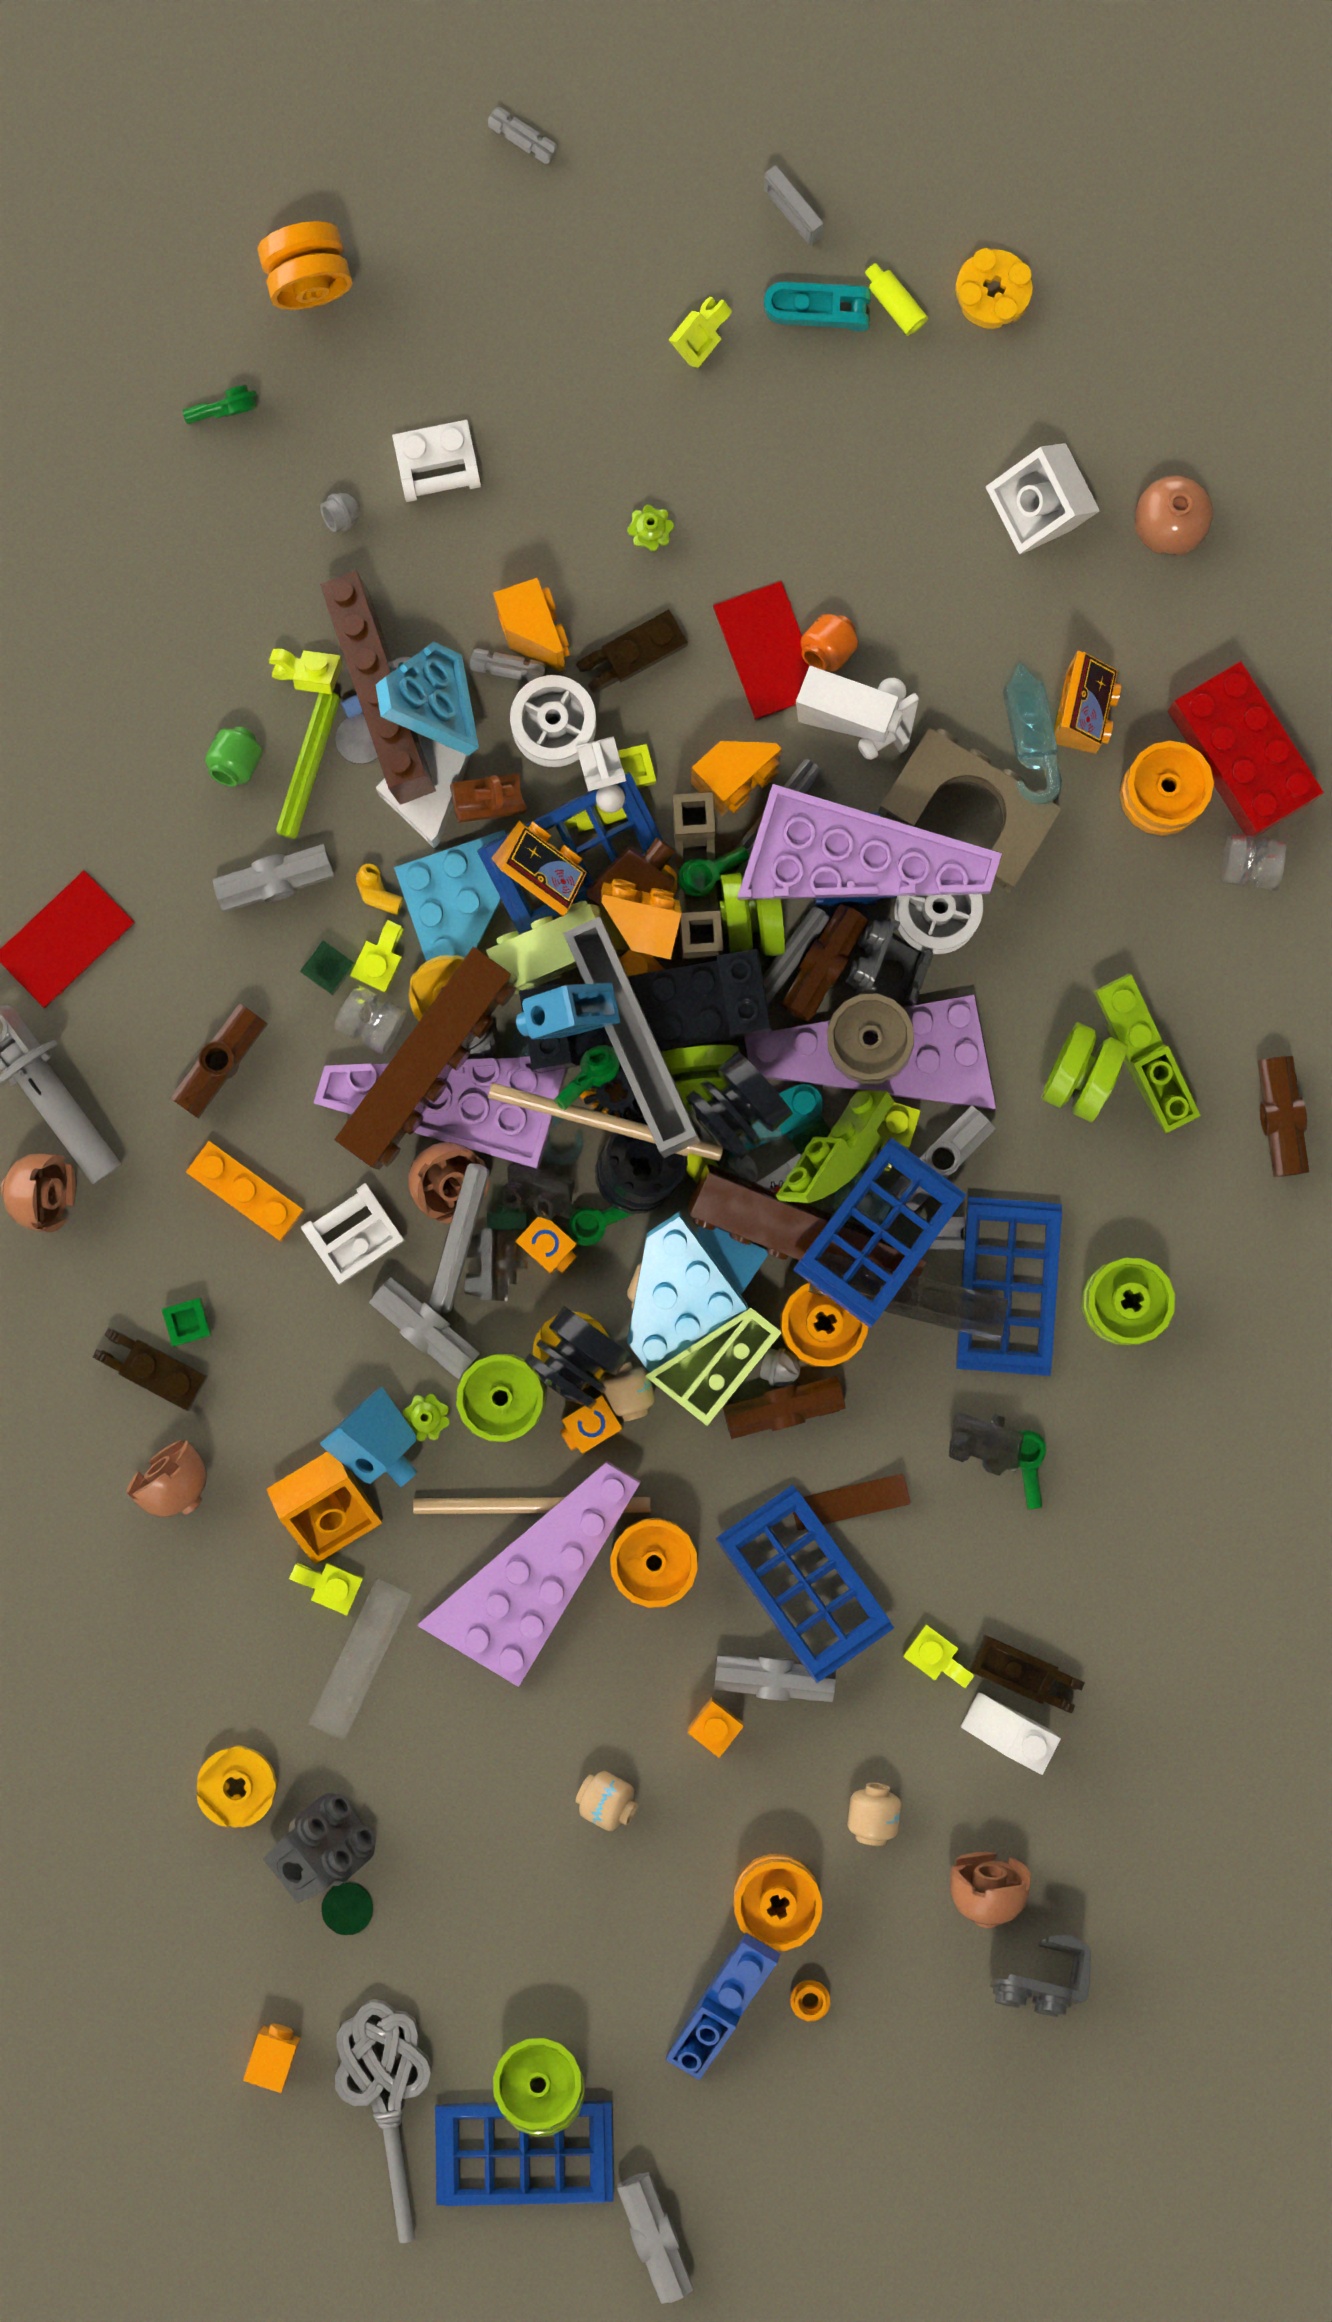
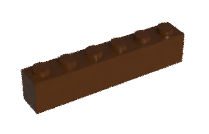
[320,570,436,805]
[334,946,517,1170]
[688,1163,927,1304]

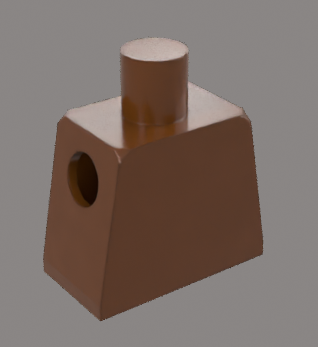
[585,837,675,910]

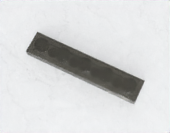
[808,1252,1008,1341]

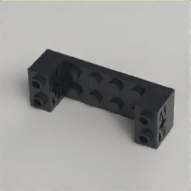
[519,949,772,1073]

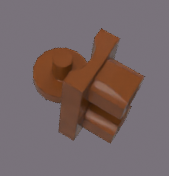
[450,773,527,823]

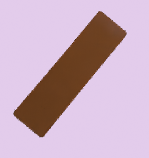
[793,1474,911,1530]

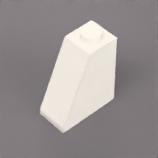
[796,666,903,743]
[375,737,471,848]
[960,1691,1061,1775]

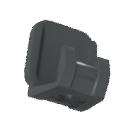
[845,918,934,1005]
[263,1793,376,1903]
[990,1934,1091,2017]

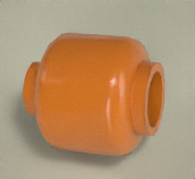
[801,614,858,672]

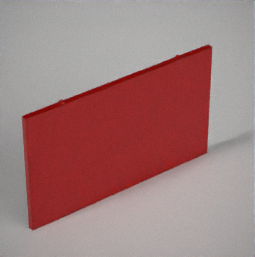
[713,581,809,720]
[0,870,134,1009]

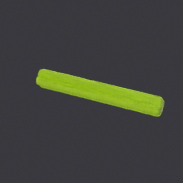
[276,692,340,839]

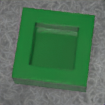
[162,1298,212,1347]

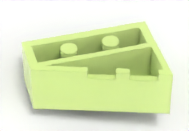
[486,901,630,994]
[645,1308,782,1426]

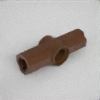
[781,904,869,1022]
[170,1003,268,1119]
[1257,1056,1309,1177]
[723,1376,846,1439]

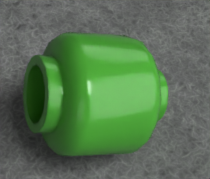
[205,727,262,787]

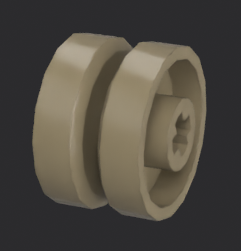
[827,994,914,1085]

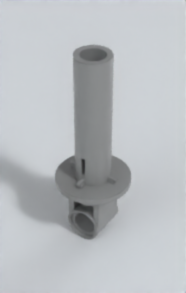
[0,1005,122,1185]

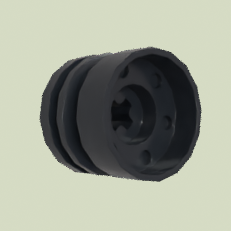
[686,1051,793,1160]
[595,1118,688,1214]
[524,1306,631,1409]

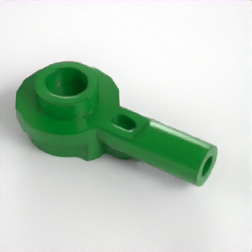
[183,385,258,424]
[678,846,749,898]
[554,1045,620,1110]
[567,1207,634,1246]
[1007,1430,1046,1509]

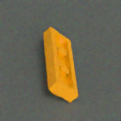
[186,1141,305,1242]

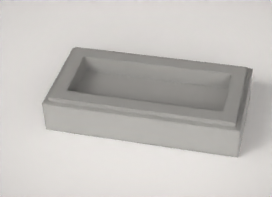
[764,165,824,246]

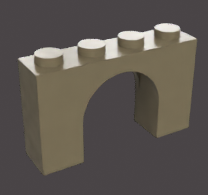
[878,728,1063,894]
[673,792,723,967]

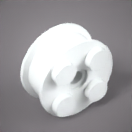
[510,675,597,767]
[894,894,983,955]

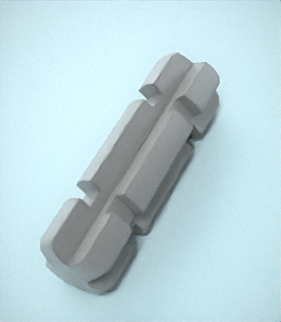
[488,107,557,164]
[470,648,546,682]

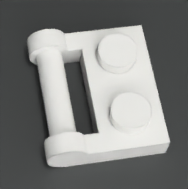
[392,420,481,502]
[301,1183,405,1285]

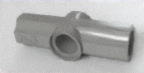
[212,844,335,913]
[889,1105,996,1212]
[369,1277,481,1379]
[714,1655,836,1702]
[617,2172,693,2304]

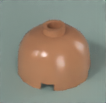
[1134,475,1213,556]
[408,1142,489,1224]
[1,1153,76,1233]
[126,1440,207,1517]
[950,1852,1031,1928]

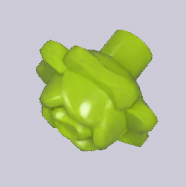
[627,504,674,552]
[403,1394,450,1441]

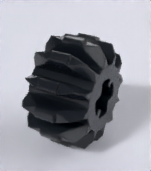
[584,1064,642,1120]

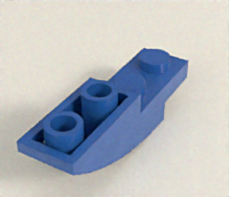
[665,1933,781,2081]

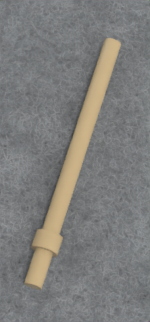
[488,1083,723,1161]
[413,1497,651,1514]

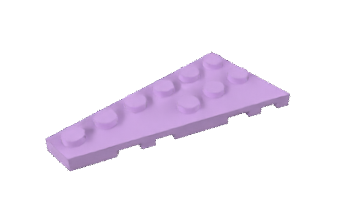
[737,784,1002,900]
[744,995,996,1111]
[314,1056,568,1169]
[417,1461,641,1687]

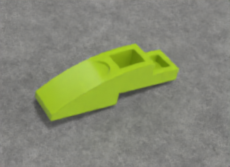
[1093,974,1201,1133]
[776,1090,894,1203]

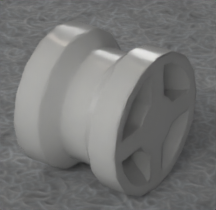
[926,1217,965,1250]

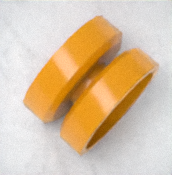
[257,221,353,310]
[1119,741,1214,836]
[780,1283,868,1367]
[610,1518,698,1608]
[733,1853,822,1951]

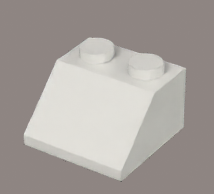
[985,443,1100,554]

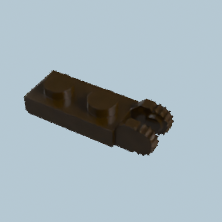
[576,609,688,693]
[93,1327,208,1411]
[968,1634,1085,1714]

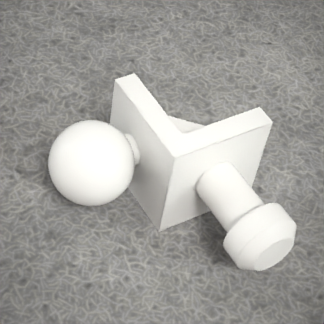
[858,678,919,760]
[576,736,626,813]

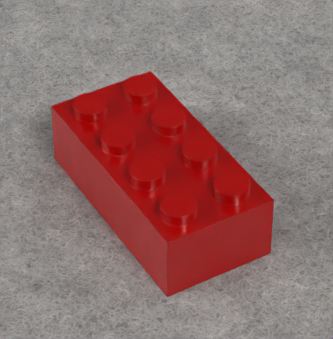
[1167,661,1324,841]

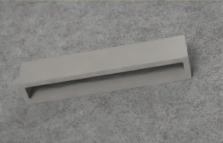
[563,916,701,1158]

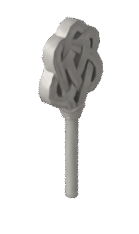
[335,1999,432,2243]

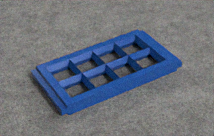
[476,772,663,934]
[793,1137,967,1328]
[956,1197,1062,1376]
[716,1485,894,1683]
[435,2100,614,2206]

